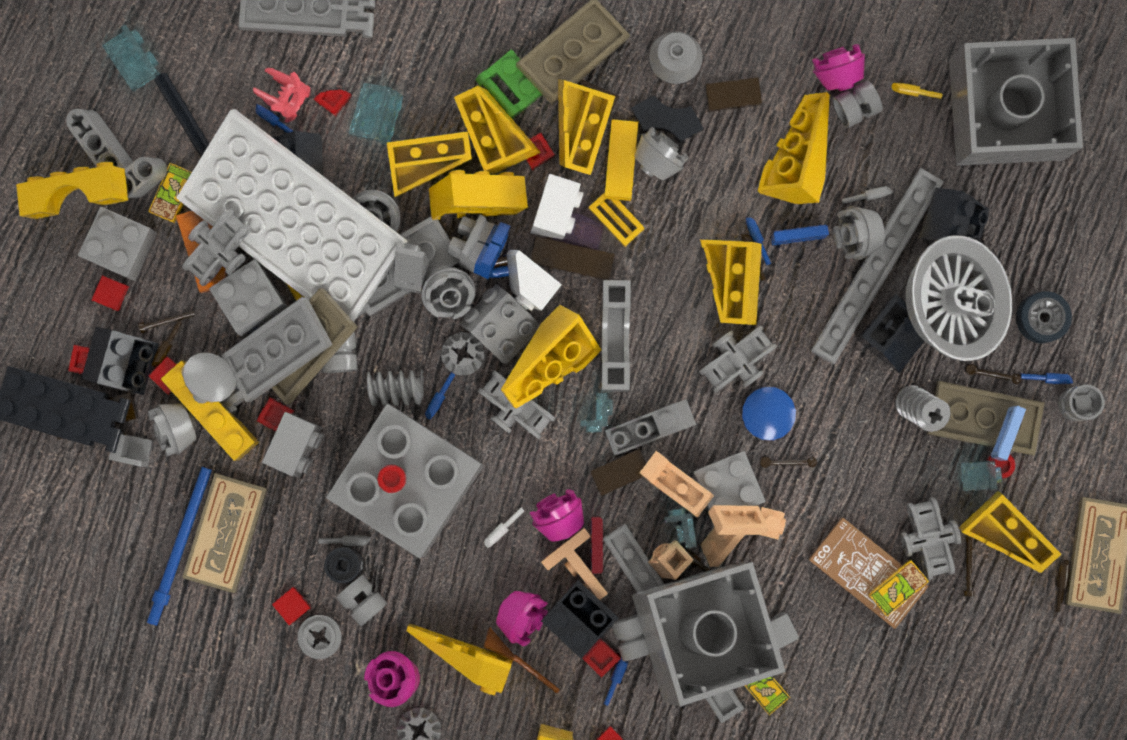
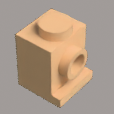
[759,507,786,540]
[648,540,693,580]

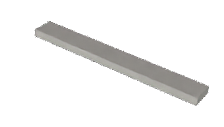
[810,168,944,365]
[603,524,744,723]

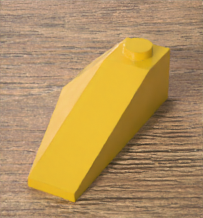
[758,92,830,204]
[500,305,601,409]
[406,624,513,695]

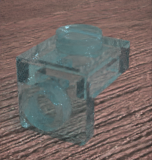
[580,393,613,432]
[961,460,1002,491]

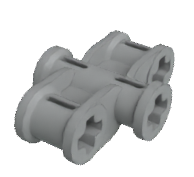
[182,209,252,286]
[699,325,778,393]
[478,370,556,439]
[900,497,961,580]

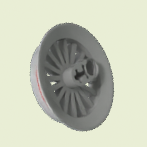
[906,236,1012,361]

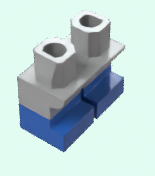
[448,215,510,279]

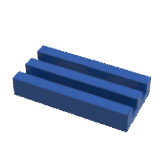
[771,224,829,246]

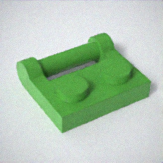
[475,49,542,119]

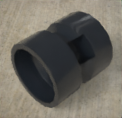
[324,546,364,583]

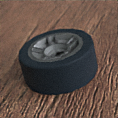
[1016,291,1072,344]

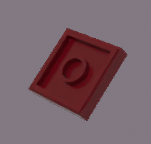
[591,516,603,574]

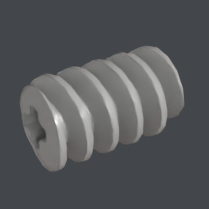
[367,370,424,406]
[895,385,950,432]

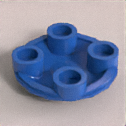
[742,387,796,440]

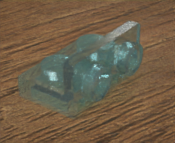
[102,24,160,92]
[348,83,403,146]
[663,508,697,548]

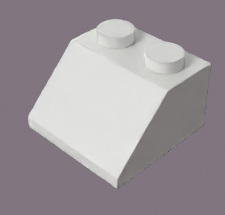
[530,174,583,239]
[507,250,562,311]

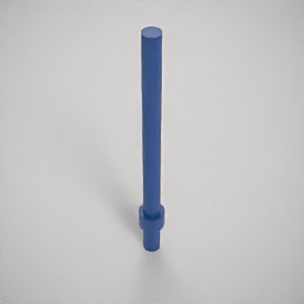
[147,467,212,626]

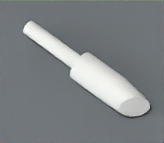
[484,508,524,548]

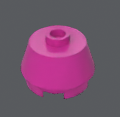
[812,44,865,91]
[530,489,584,542]
[496,591,548,646]
[364,651,420,707]

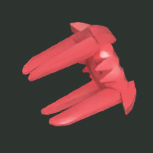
[253,68,311,123]

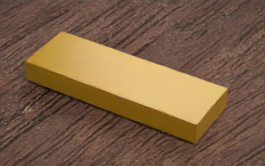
[604,120,638,201]

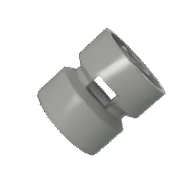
[832,80,883,129]
[322,332,358,373]
[1058,385,1105,421]
[336,575,388,627]
[612,615,649,661]

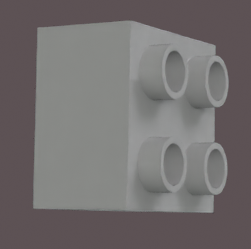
[949,38,1083,166]
[326,404,484,559]
[632,562,786,707]

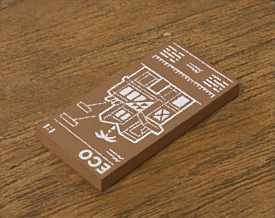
[808,517,929,629]

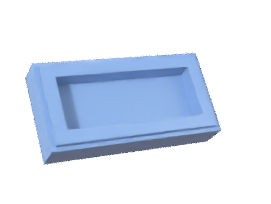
[991,406,1026,461]

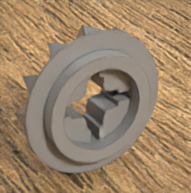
[441,332,484,375]
[298,615,342,659]
[397,708,441,740]

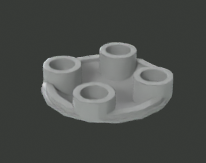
[181,353,236,404]

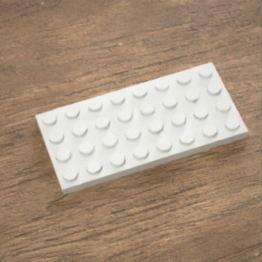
[177,109,408,322]

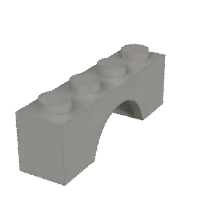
[601,280,631,392]

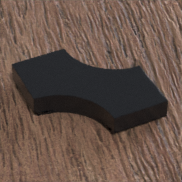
[631,95,704,143]

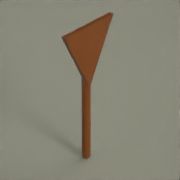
[484,627,559,693]

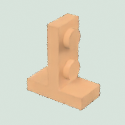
[640,451,714,518]
[700,505,768,567]
[541,528,608,600]

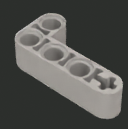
[66,109,167,198]

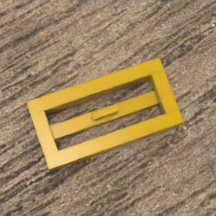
[588,192,645,247]

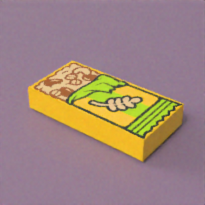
[148,163,192,223]
[868,560,929,616]
[744,676,790,715]

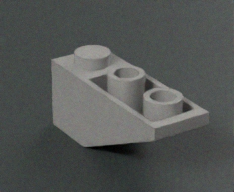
[394,244,430,294]
[605,399,696,456]

